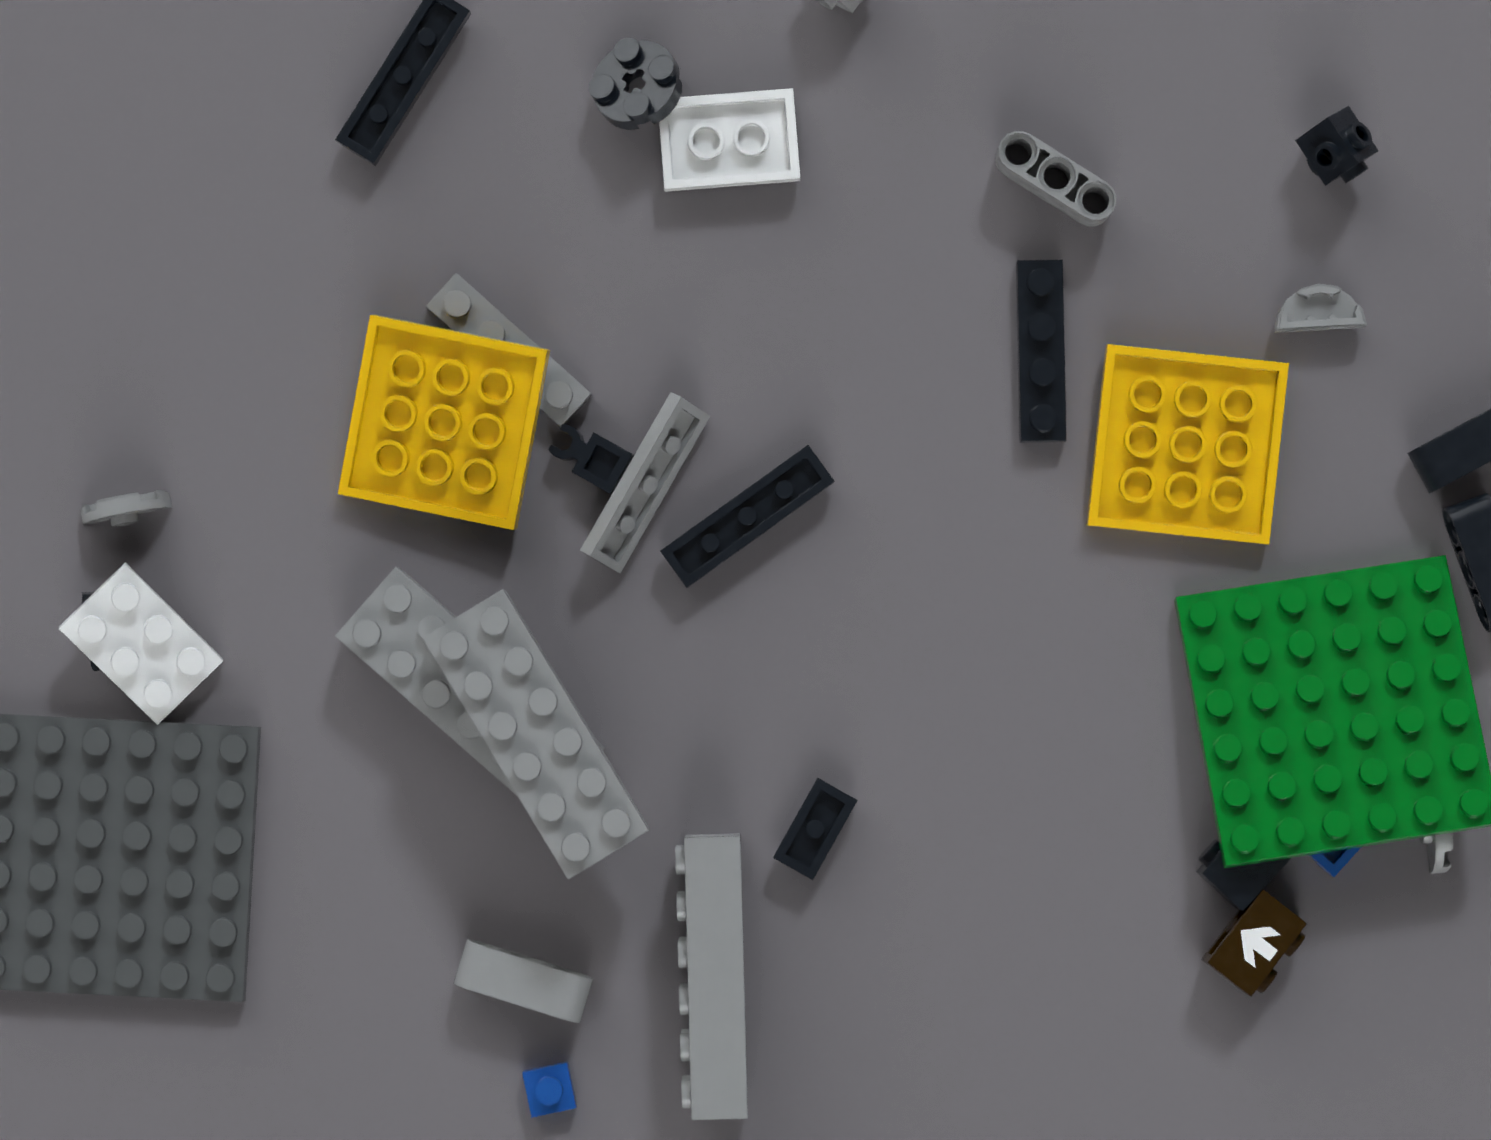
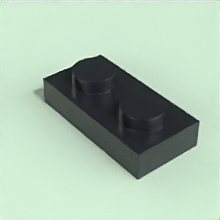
[773,777,858,880]

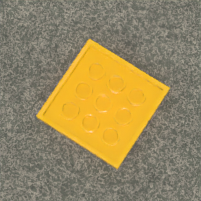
[338,315,550,530]
[1086,344,1289,545]

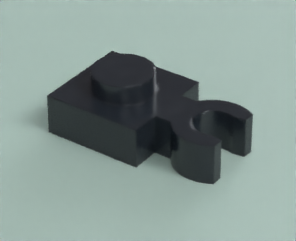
[548,424,634,494]

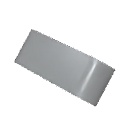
[995,131,1116,227]
[453,939,594,1023]

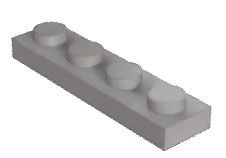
[426,273,592,427]
[580,392,710,573]

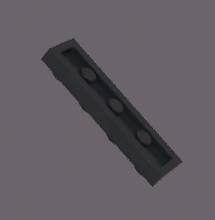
[335,0,471,166]
[1016,260,1067,443]
[660,445,835,588]

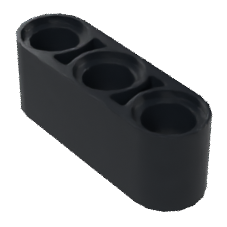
[1407,408,1491,493]
[1442,493,1491,632]

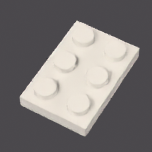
[659,88,800,192]
[59,562,223,725]

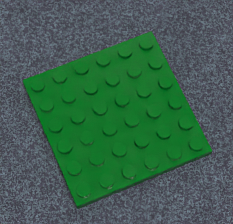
[1174,555,1491,868]

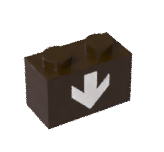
[1201,890,1307,997]

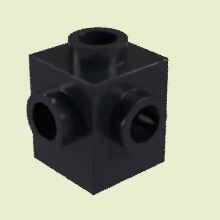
[1295,106,1379,186]

